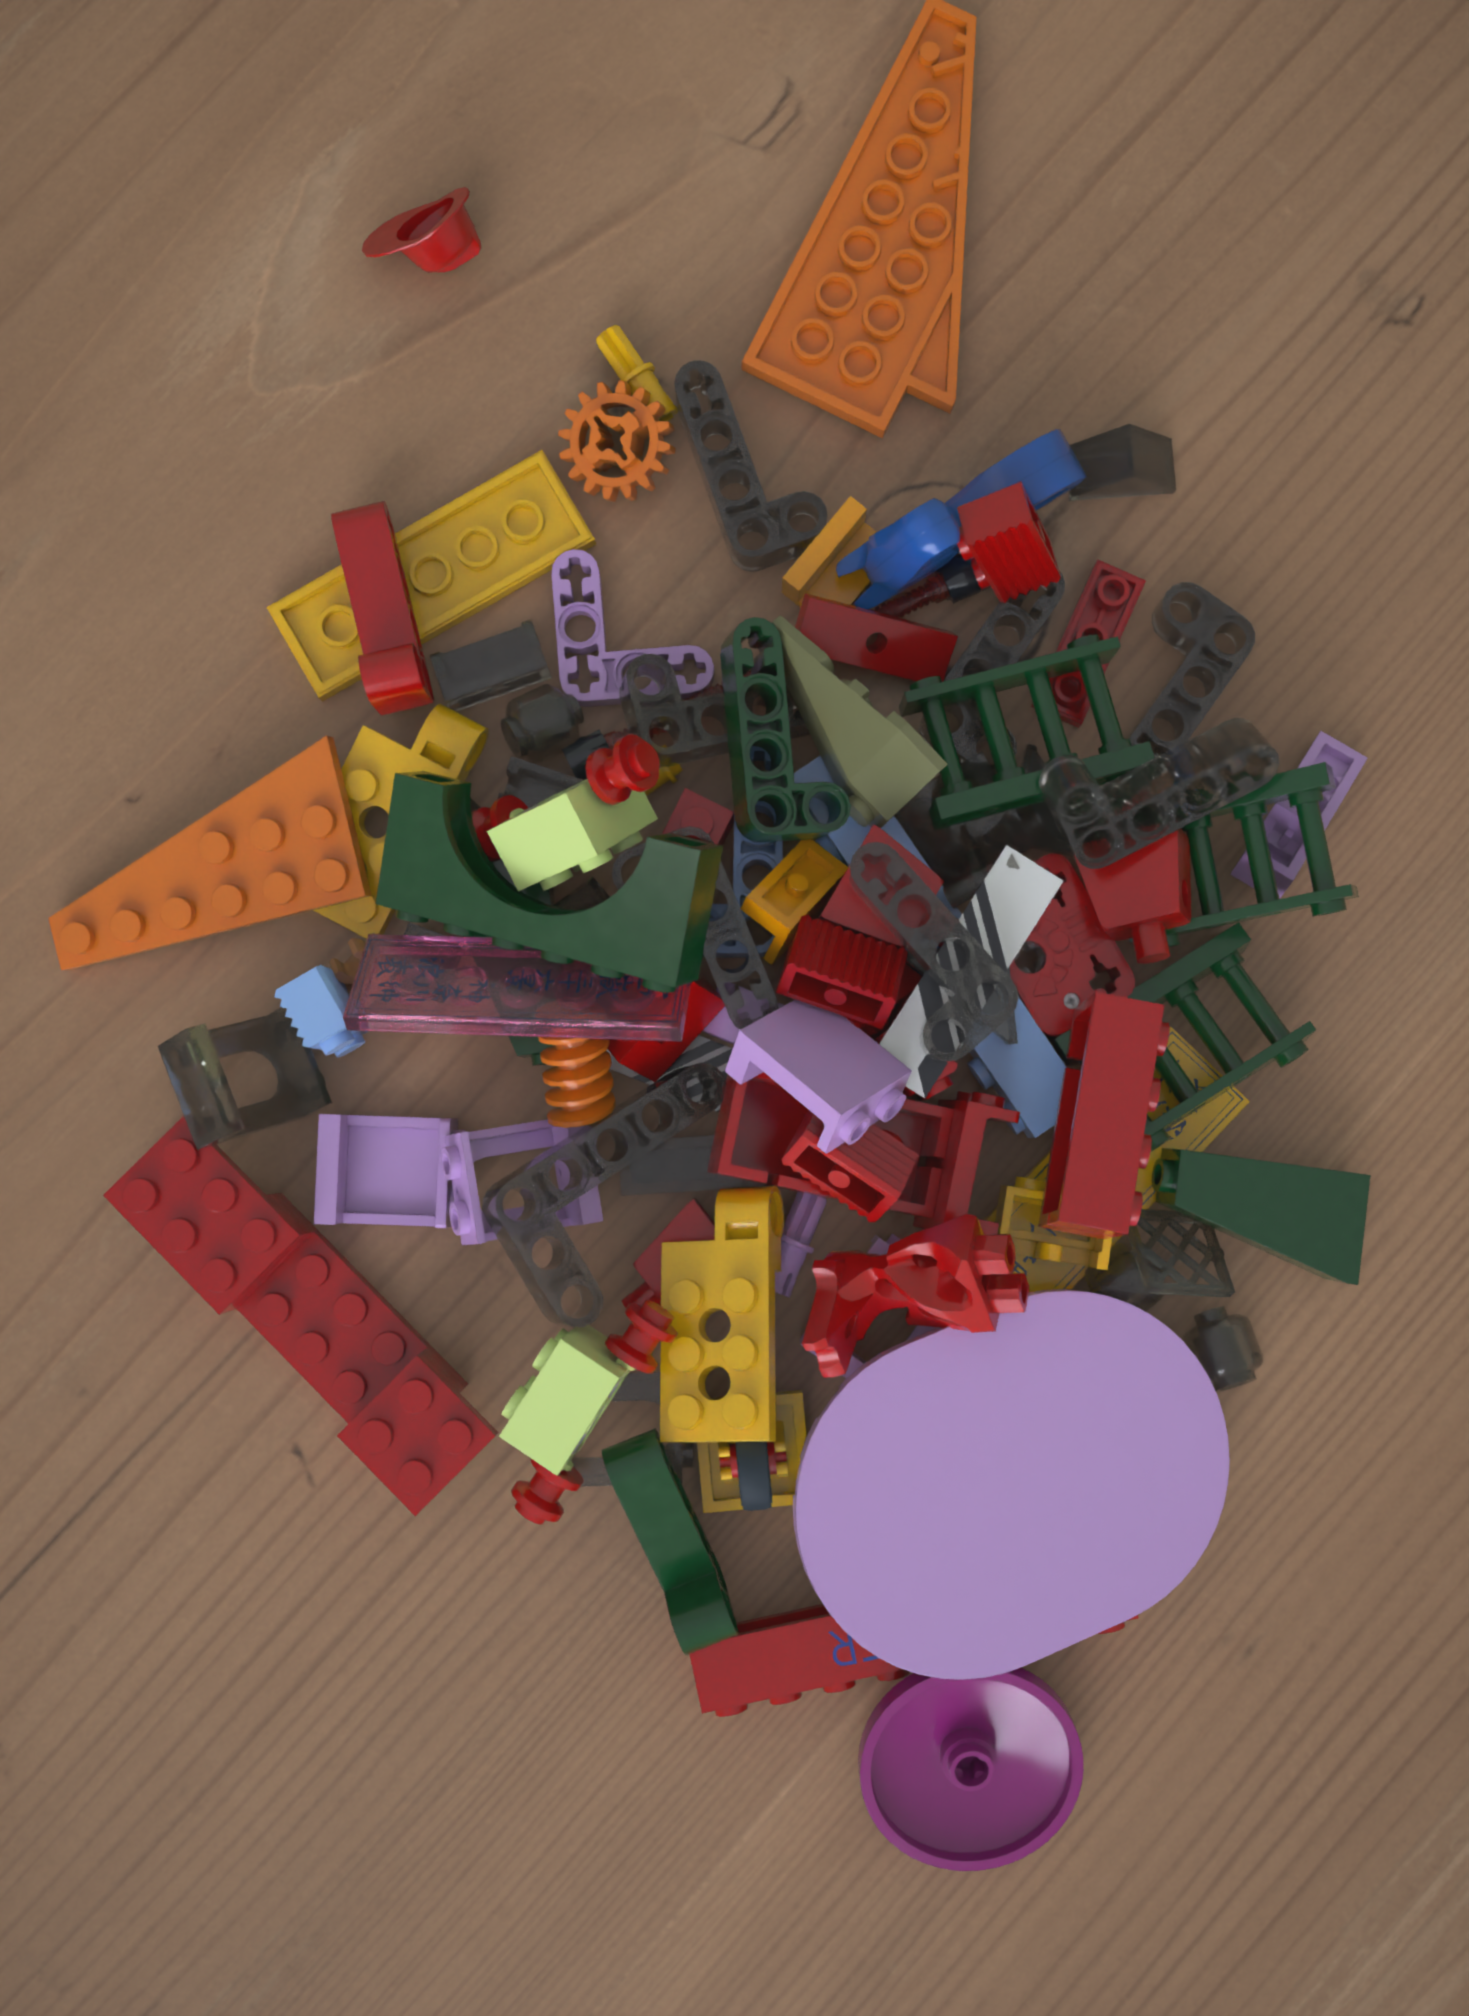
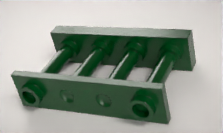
[899,635,1156,831]
[1104,762,1359,947]
[1053,922,1316,1152]

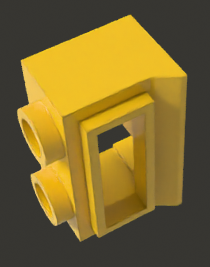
[995,1176,1112,1270]

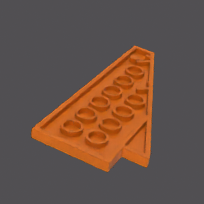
[741,0,977,439]

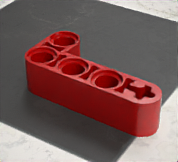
[331,501,434,716]

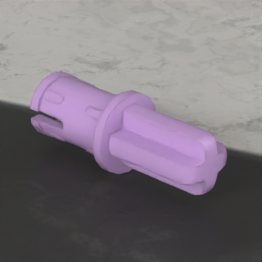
[775,1192,826,1298]

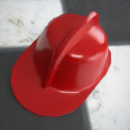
[362,187,482,273]

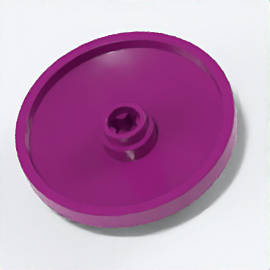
[858,1668,1084,1871]

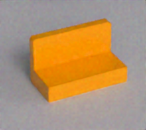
[781,496,876,608]
[740,839,848,965]

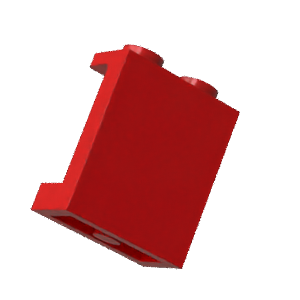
[913,1091,1020,1235]

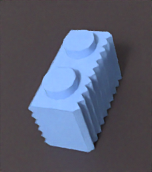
[274,965,373,1058]

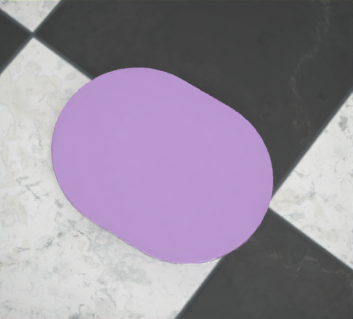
[793,1289,1230,1680]

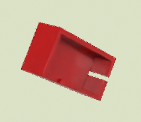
[1038,992,1170,1239]
[707,1072,954,1218]

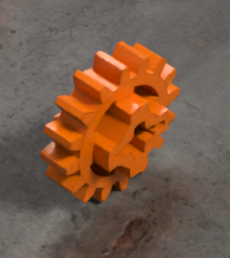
[558,380,676,502]

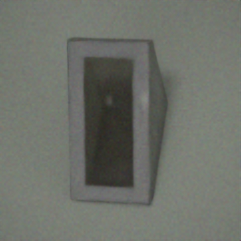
[1068,424,1176,501]

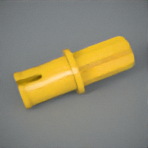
[596,325,679,421]

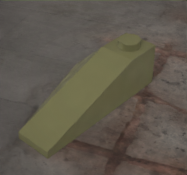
[772,615,947,828]

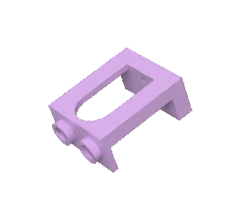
[441,1119,603,1245]

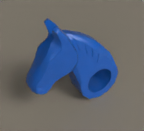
[836,429,1087,610]

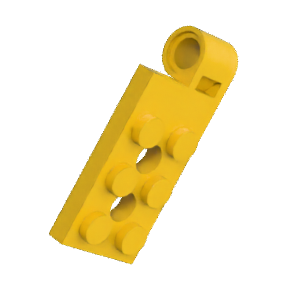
[313,704,489,939]
[660,1186,784,1443]

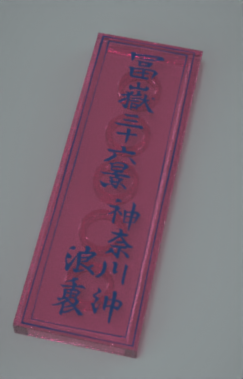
[343,934,692,1042]

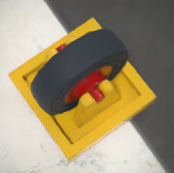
[697,1390,807,1513]

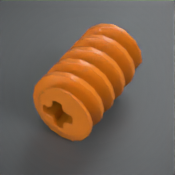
[536,1002,616,1128]

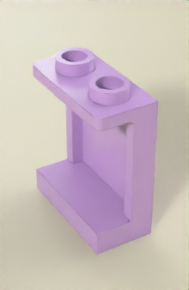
[725,1000,912,1154]
[314,1114,466,1228]

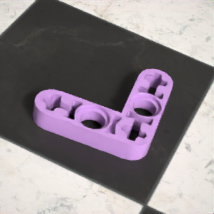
[551,549,714,707]

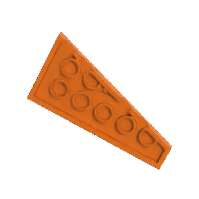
[48,736,372,970]

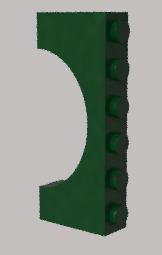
[376,771,723,992]

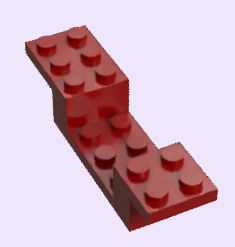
[103,1116,499,1516]

